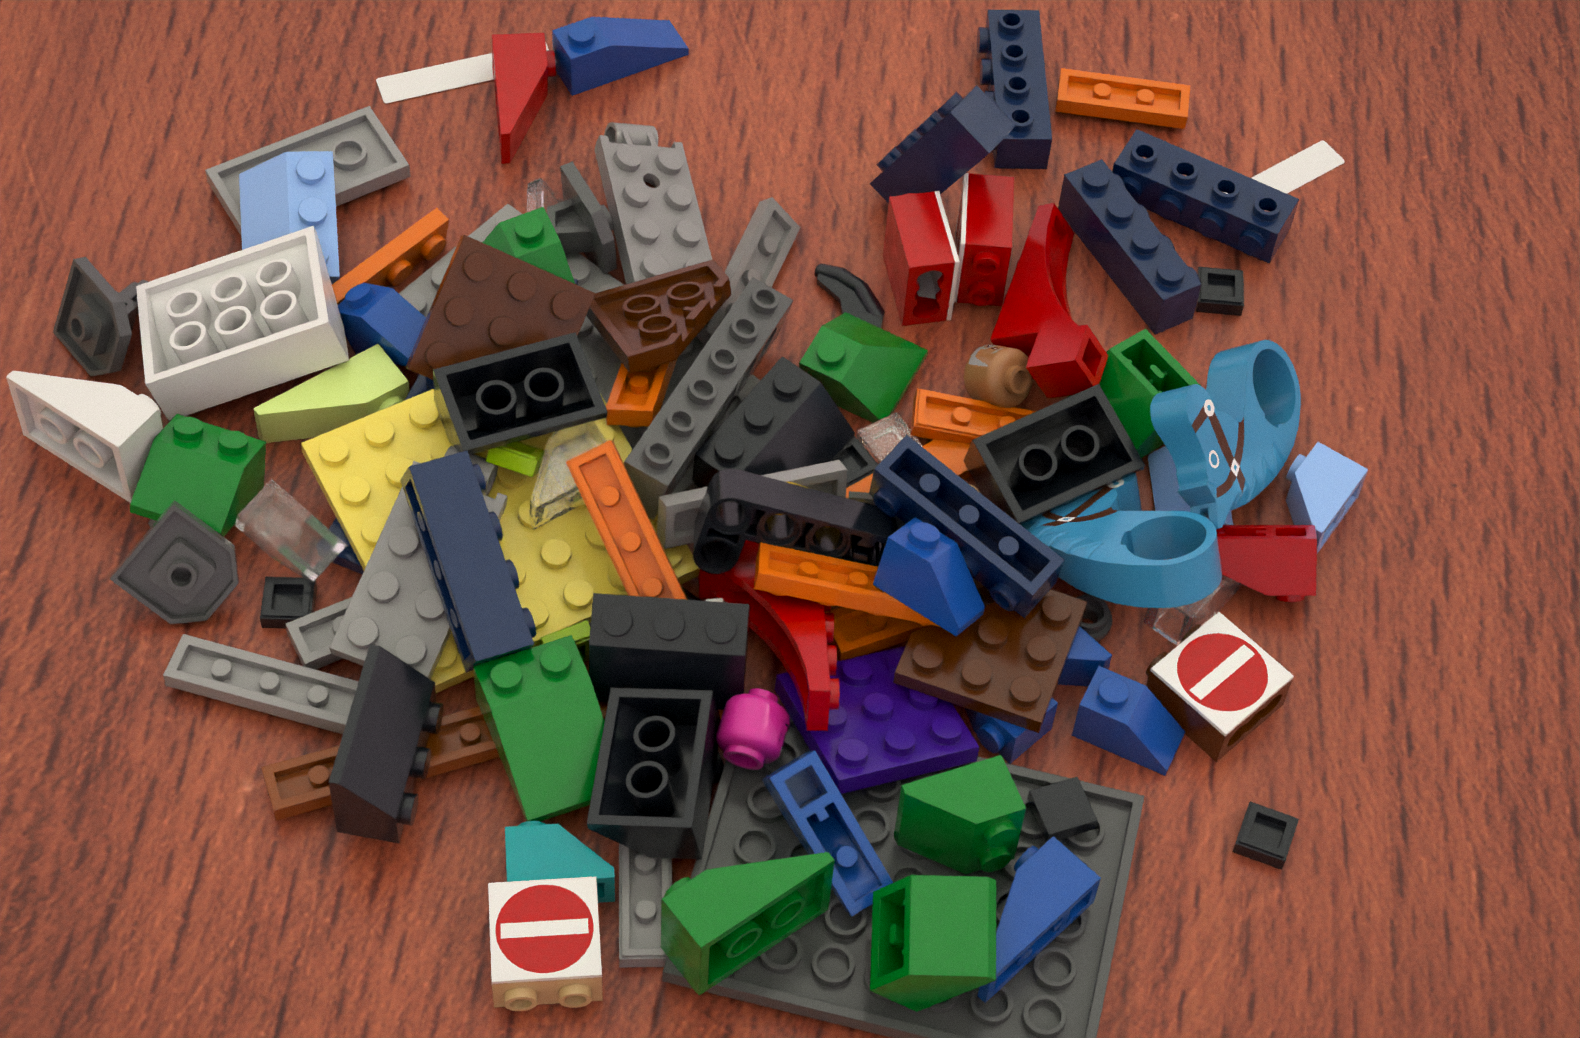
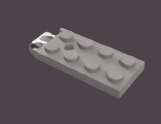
[594,122,712,284]
[329,446,508,679]

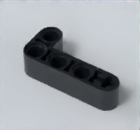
[693,469,898,574]

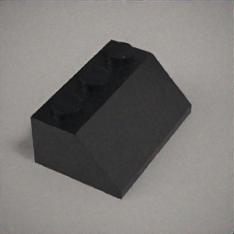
[433,332,608,455]
[692,356,855,488]
[964,384,1146,525]
[589,593,751,710]
[329,644,444,843]
[587,688,721,859]

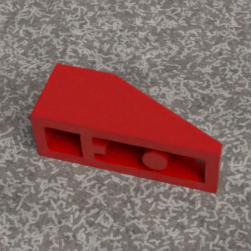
[492,33,556,164]
[1216,525,1317,602]

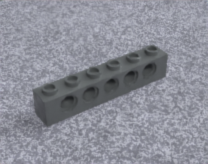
[624,277,794,520]

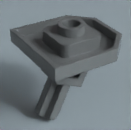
[507,161,617,274]
[53,257,148,376]
[110,500,239,624]

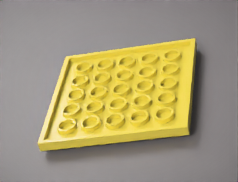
[301,389,700,693]

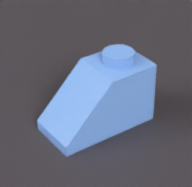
[1286,442,1368,554]

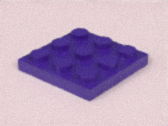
[774,646,980,794]

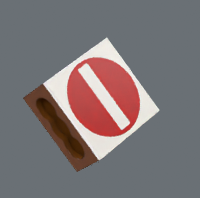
[1146,612,1294,762]

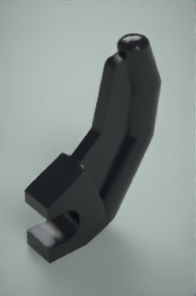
[814,263,885,329]

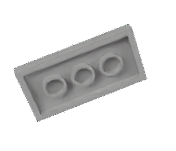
[205,106,410,235]

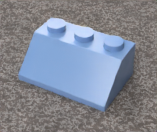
[239,151,340,284]

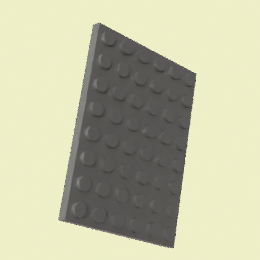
[662,713,1145,1038]

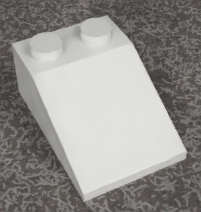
[6,370,163,503]

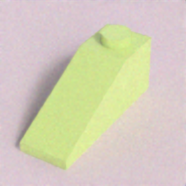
[253,344,410,443]

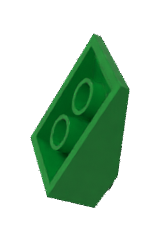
[473,635,605,822]
[661,852,835,996]

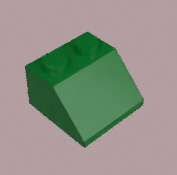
[130,414,266,537]
[894,755,1026,874]

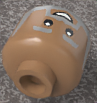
[964,344,1033,408]

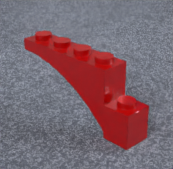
[990,203,1108,398]
[698,540,840,731]

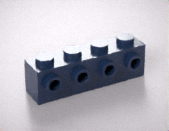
[977,9,1052,169]
[870,85,1015,204]
[1112,129,1299,264]
[1058,159,1202,335]
[869,435,1065,618]
[400,451,536,672]

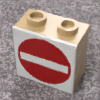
[488,877,603,1011]

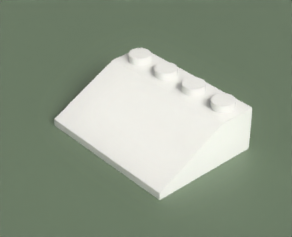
[136,226,349,421]

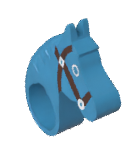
[1150,340,1301,529]
[1021,473,1222,608]

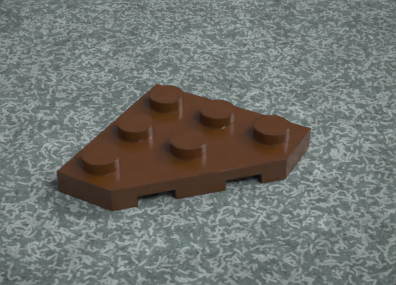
[405,235,595,380]
[586,259,732,374]
[893,589,1087,733]

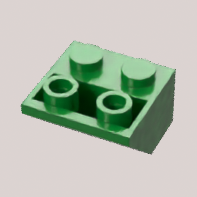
[1067,328,1201,458]
[870,875,996,1012]

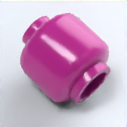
[716,688,790,770]

